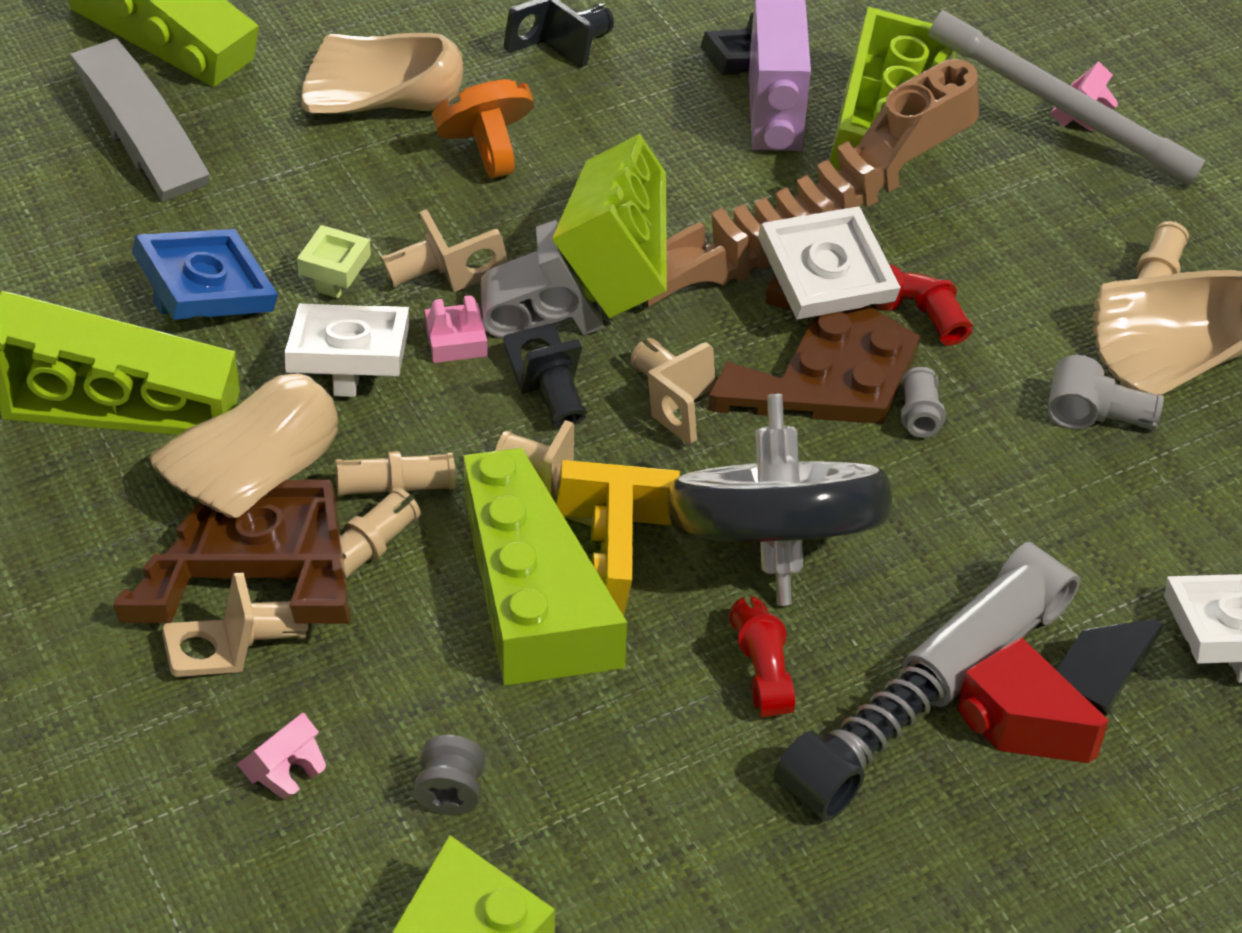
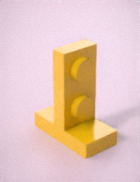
[555,460,680,616]

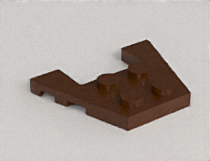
[708,274,920,424]
[113,480,351,624]

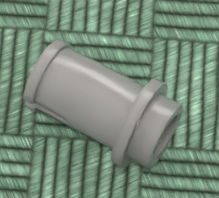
[901,367,946,438]

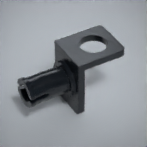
[503,0,614,68]
[503,324,587,428]

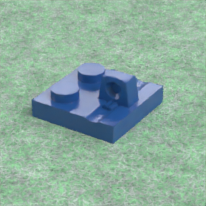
[132,229,278,320]

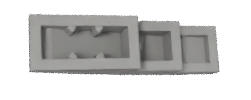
[70,38,210,202]

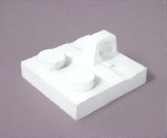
[758,206,901,319]
[285,304,409,397]
[1164,574,1242,683]

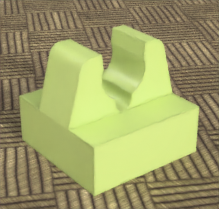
[297,225,371,298]

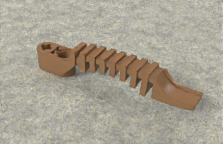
[645,59,979,307]

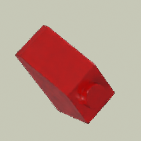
[957,637,1109,763]

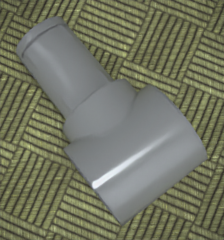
[1048,355,1164,431]

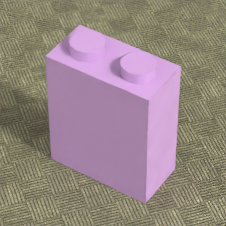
[748,0,811,151]

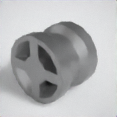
[414,735,485,815]

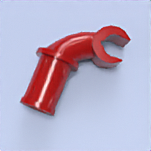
[876,264,973,346]
[729,596,795,718]

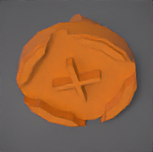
[432,79,534,179]

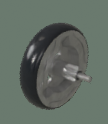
[667,394,892,606]

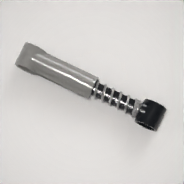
[774,542,1081,821]

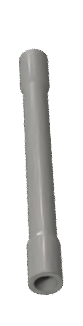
[928,10,1206,187]

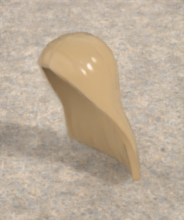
[301,33,463,114]
[1093,270,1242,395]
[149,373,338,518]

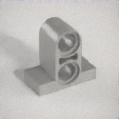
[480,220,604,338]

